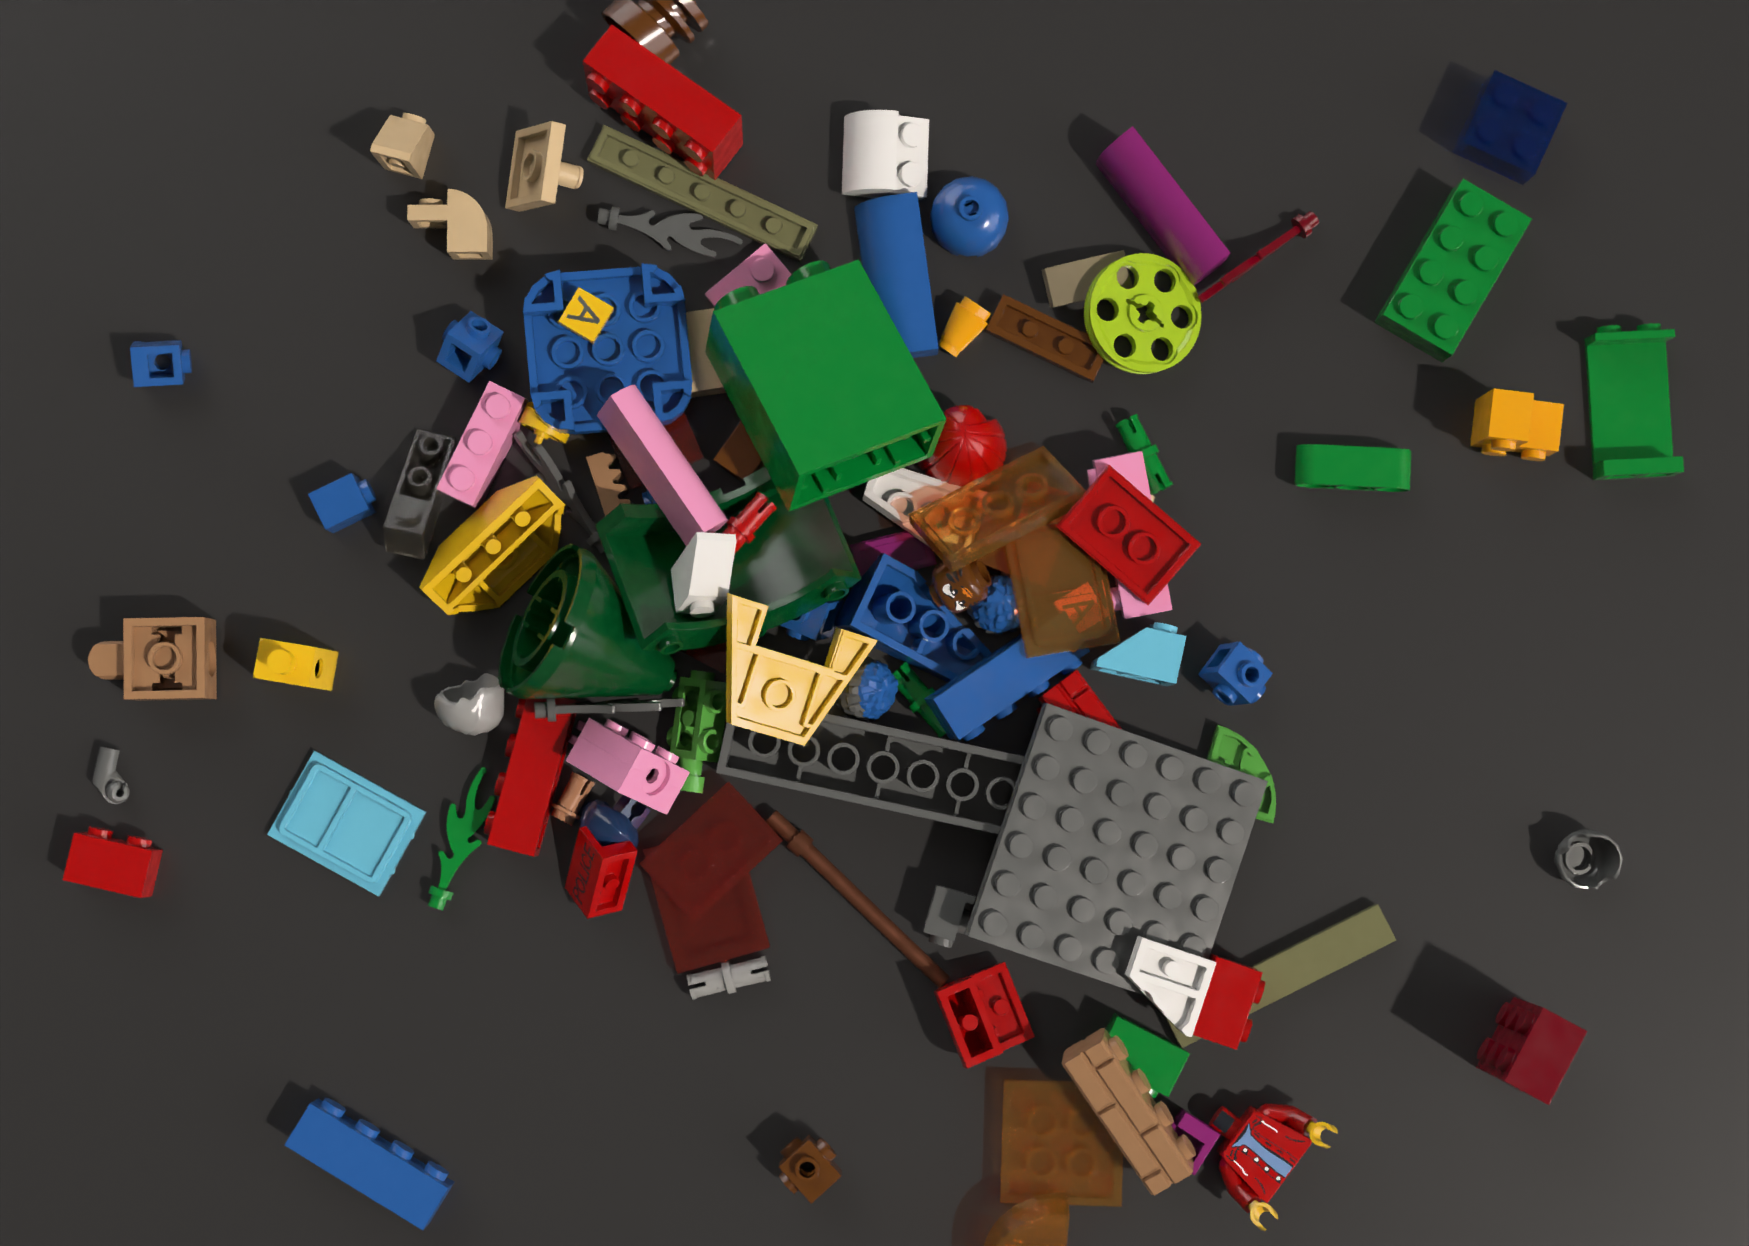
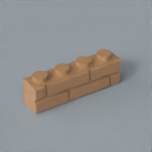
[1062,1028,1196,1196]

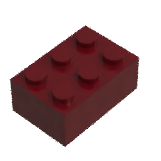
[1476,997,1588,1105]

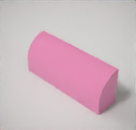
[597,384,728,546]

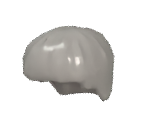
[434,673,504,736]

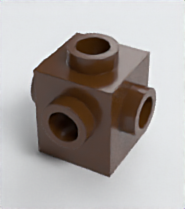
[779,1134,842,1204]

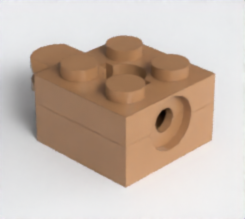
[88,617,217,701]

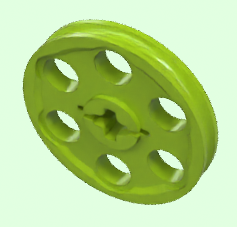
[1084,253,1202,374]

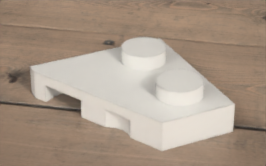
[1125,936,1217,1037]

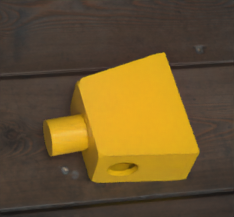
[253,638,339,691]

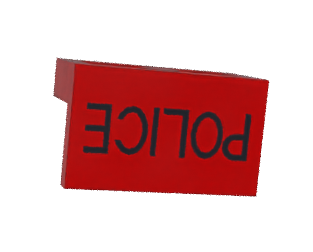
[565,826,638,919]

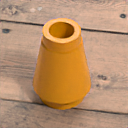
[938,296,991,357]

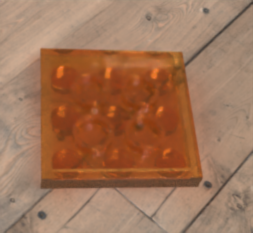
[1000,1079,1123,1207]

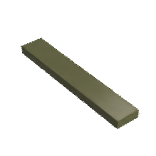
[587,125,818,262]
[1165,904,1396,1048]

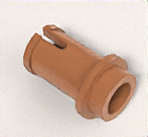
[551,772,595,826]

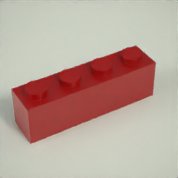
[484,698,580,857]

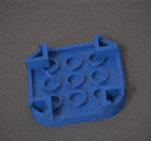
[523,263,693,435]

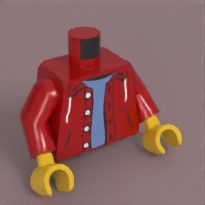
[1209,1103,1338,1231]

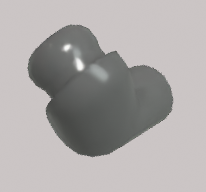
[93,746,130,804]

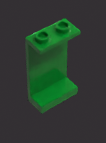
[1584,323,1684,480]

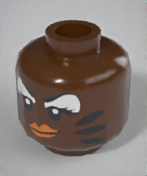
[929,554,992,613]

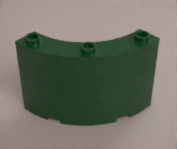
[595,466,862,655]

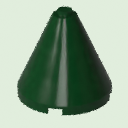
[498,544,677,699]

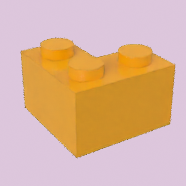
[1470,388,1564,461]

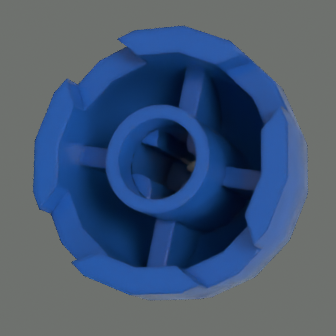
[930,176,1009,257]

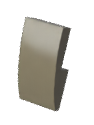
[1041,250,1132,309]

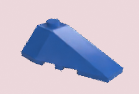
[834,553,991,682]

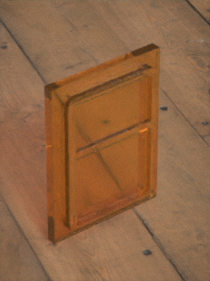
[1002,522,1121,659]

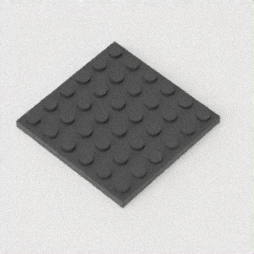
[965,703,1268,995]

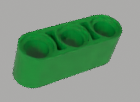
[1295,444,1411,492]

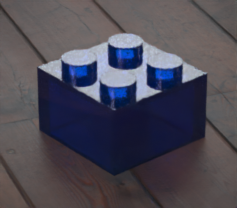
[1452,70,1568,185]

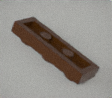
[986,294,1104,383]

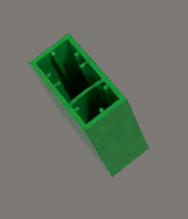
[705,259,946,512]

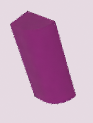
[1096,126,1230,286]

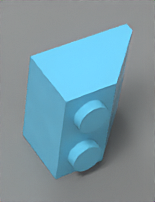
[1090,622,1186,686]

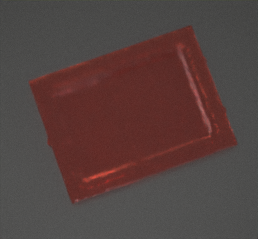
[643,824,770,974]

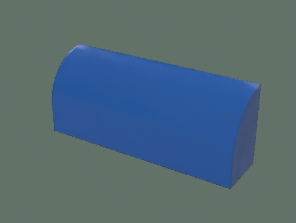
[854,192,939,358]

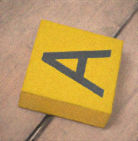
[558,287,614,344]

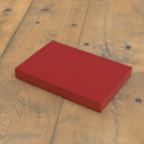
[1056,465,1201,605]

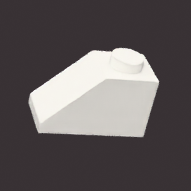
[671,532,736,618]

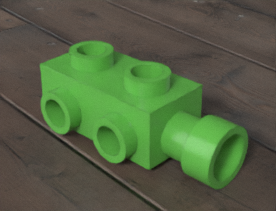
[667,670,726,793]

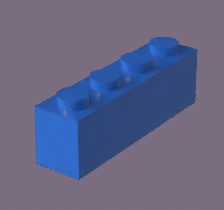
[924,611,1090,742]
[284,1098,454,1230]

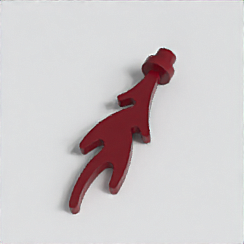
[1197,211,1319,303]

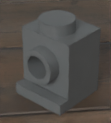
[922,884,976,948]

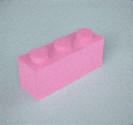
[436,381,529,510]

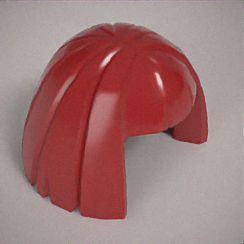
[917,405,1007,489]

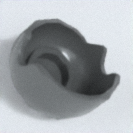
[1554,829,1623,890]

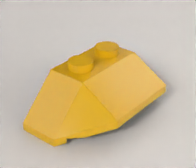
[420,475,565,615]

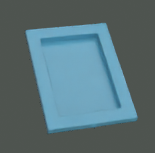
[267,751,426,896]

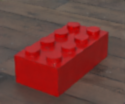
[583,25,743,180]

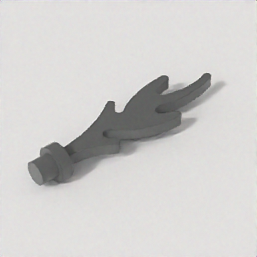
[597,206,743,258]
[513,430,605,554]
[534,698,685,722]

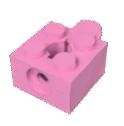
[566,718,690,815]

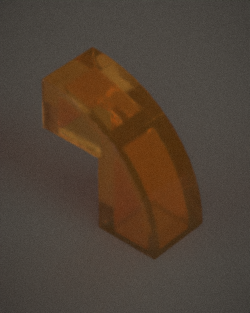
[983,1193,1070,1246]

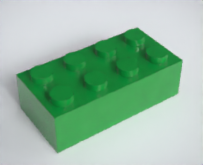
[1374,178,1532,362]

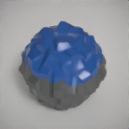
[967,572,1029,636]
[835,657,899,722]

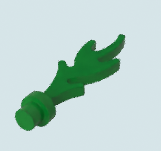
[428,767,495,911]

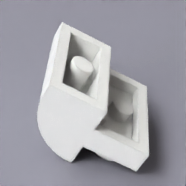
[842,110,929,200]

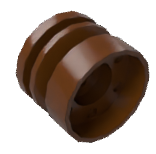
[601,0,709,65]

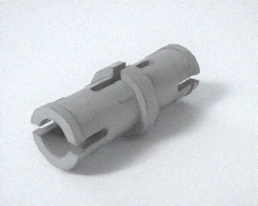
[687,956,771,1000]

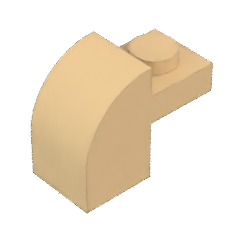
[407,189,493,260]

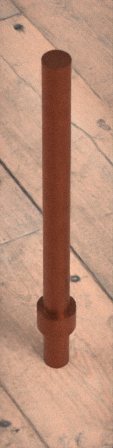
[766,810,950,988]

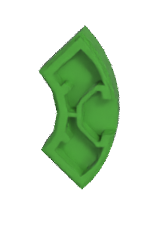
[1206,725,1276,823]

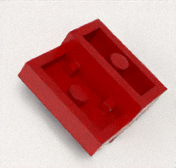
[934,962,1035,1069]

